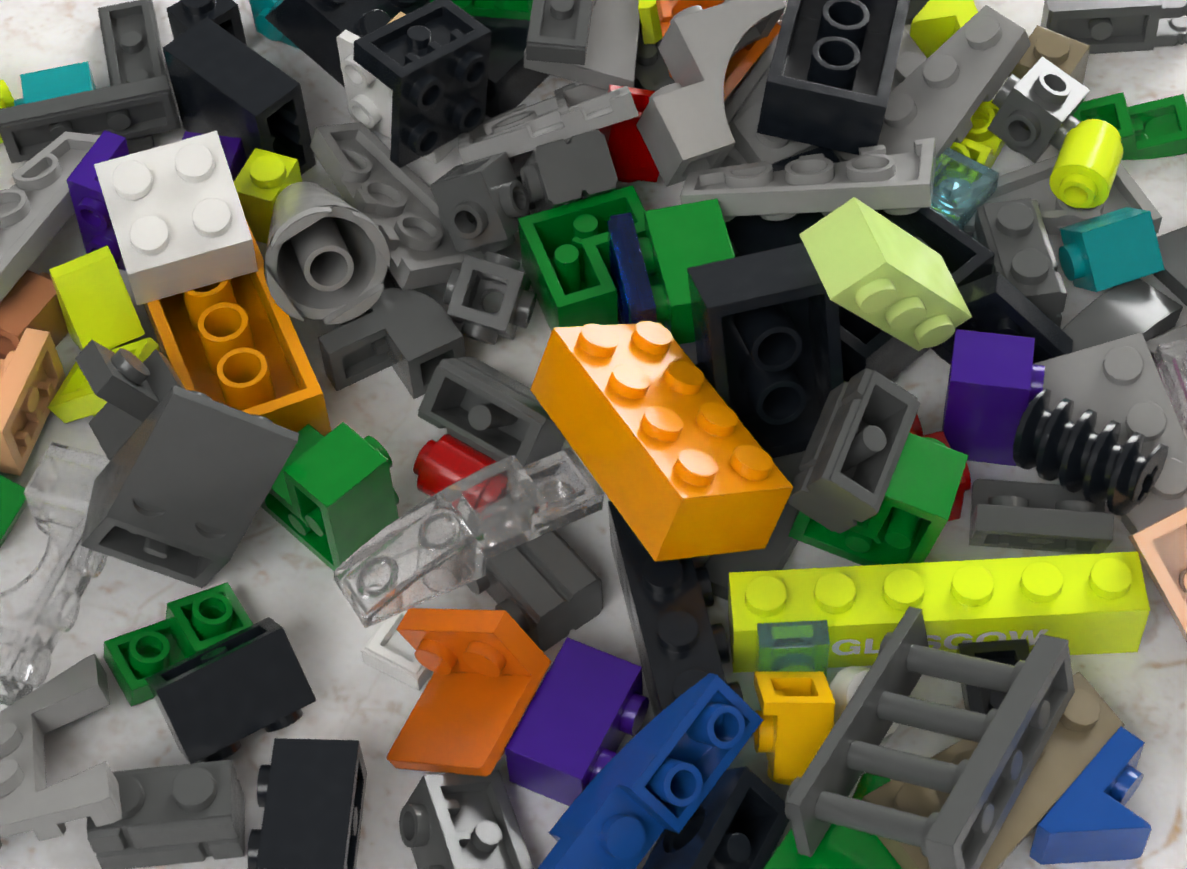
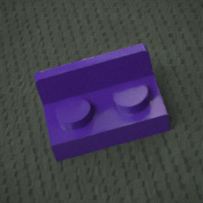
[66,130,129,271]

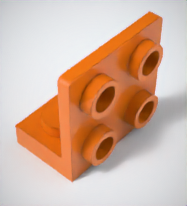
[386,608,552,777]

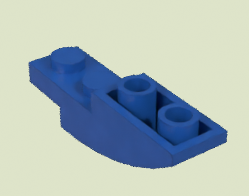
[537,673,763,869]

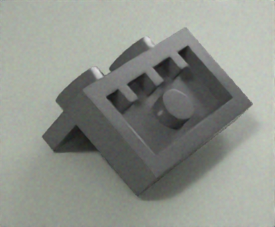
[969,479,1114,554]
[399,770,534,869]

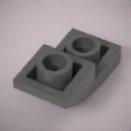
[1062,278,1183,352]

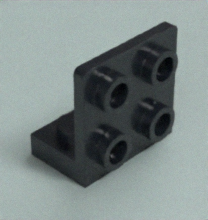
[353,0,491,168]

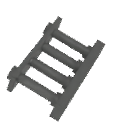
[785,607,1075,869]

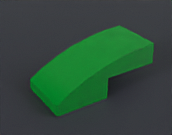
[1073,92,1187,160]

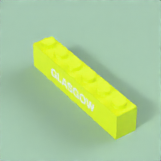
[728,551,1150,673]

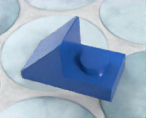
[1029,726,1152,865]

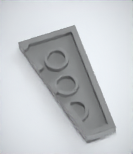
[680,137,936,222]

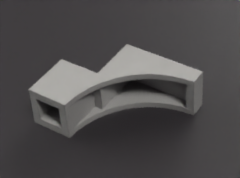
[636,0,786,187]

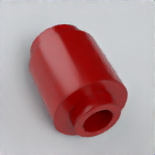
[413,434,513,519]

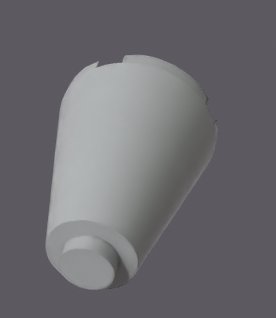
[264,181,390,325]

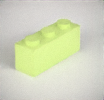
[799,197,972,351]

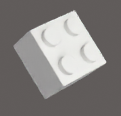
[94,130,258,306]

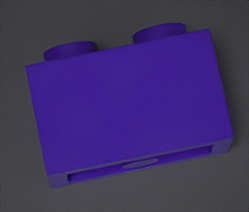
[942,329,1045,466]
[505,637,649,807]

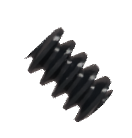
[1013,389,1169,516]

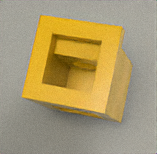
[753,671,835,785]

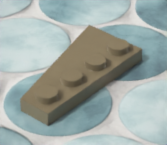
[862,671,1125,869]

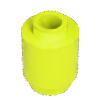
[1049,119,1123,208]

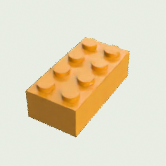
[143,220,331,436]
[530,321,794,562]

